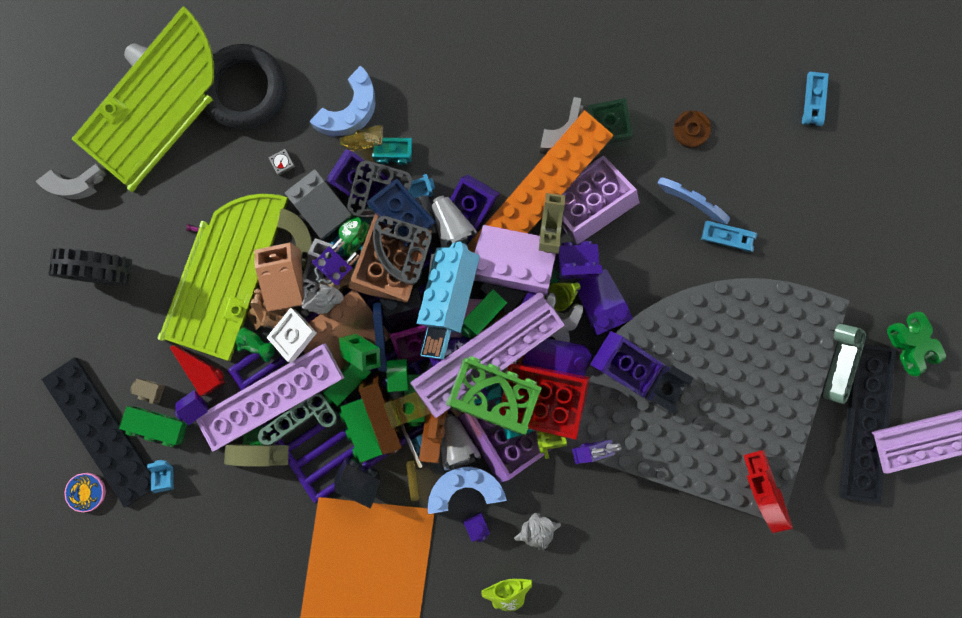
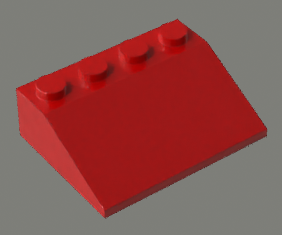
[500,362,590,439]

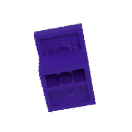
[556,241,602,279]

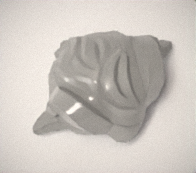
[302,283,344,314]
[514,513,561,550]

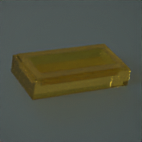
[406,459,420,501]

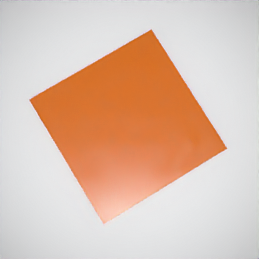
[300,497,434,618]

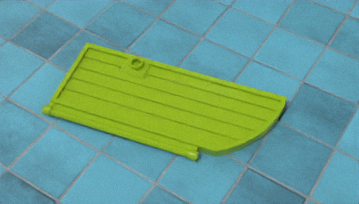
[72,6,214,192]
[157,194,289,361]

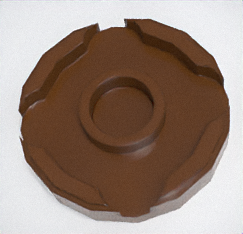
[673,110,711,148]

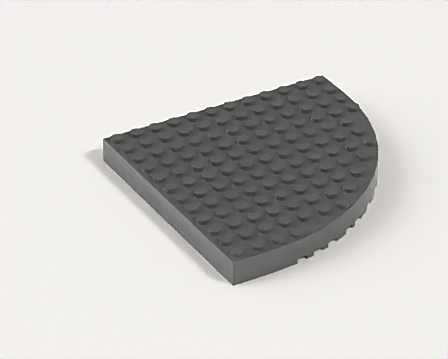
[556,278,850,519]

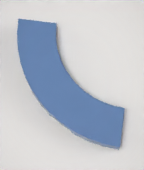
[658,177,730,224]

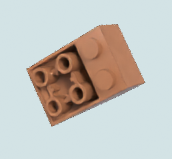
[254,243,304,312]

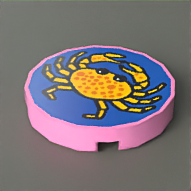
[64,472,106,512]

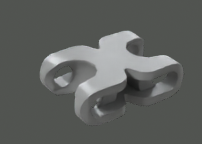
[545,292,583,342]

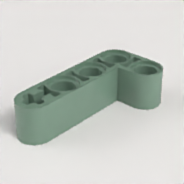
[823,324,866,404]
[258,393,339,445]

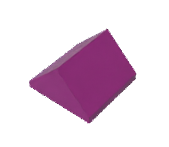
[390,326,428,363]

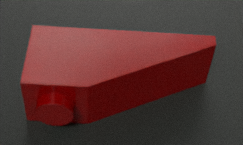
[169,345,225,396]

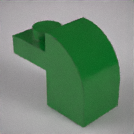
[387,359,409,392]

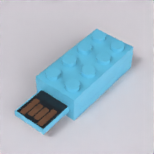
[417,242,480,360]

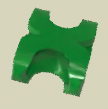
[887,312,946,376]

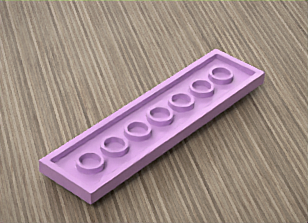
[196,343,344,452]

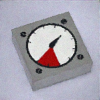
[268,149,295,175]

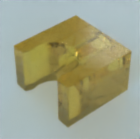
[383,392,431,428]

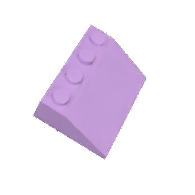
[561,155,639,245]
[474,225,556,295]

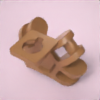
[247,289,300,330]

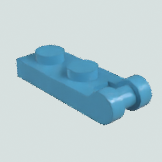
[802,72,829,126]
[701,221,757,253]

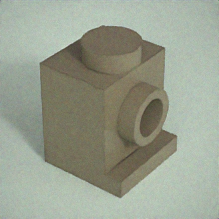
[130,379,165,404]

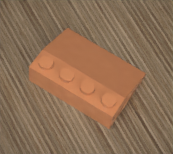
[349,213,431,302]
[303,290,391,369]

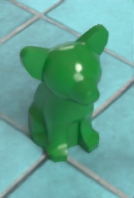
[236,327,275,362]

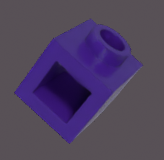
[175,390,208,425]
[464,513,490,543]

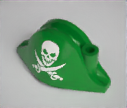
[339,217,369,257]

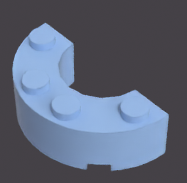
[310,66,376,137]
[428,466,507,514]

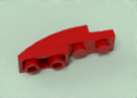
[743,450,793,533]

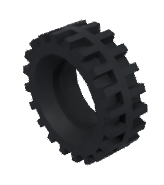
[48,248,132,285]

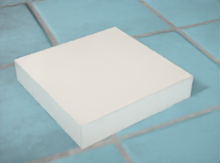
[267,308,317,363]

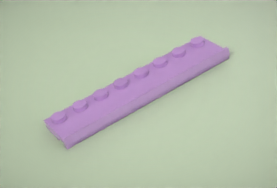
[410,292,564,418]
[872,410,962,474]

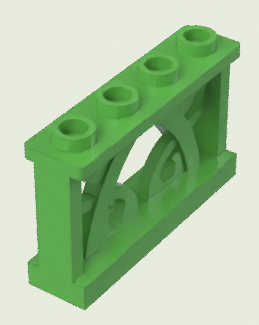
[446,356,542,435]

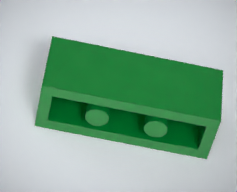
[339,399,382,463]
[119,406,188,447]

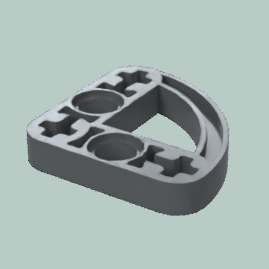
[347,161,412,217]
[373,216,431,285]

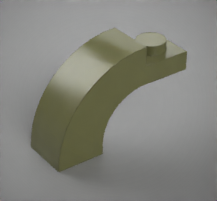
[539,193,565,253]
[277,209,314,273]
[224,444,288,466]

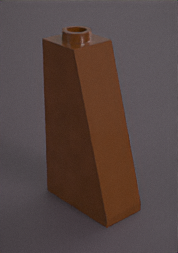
[359,373,401,454]

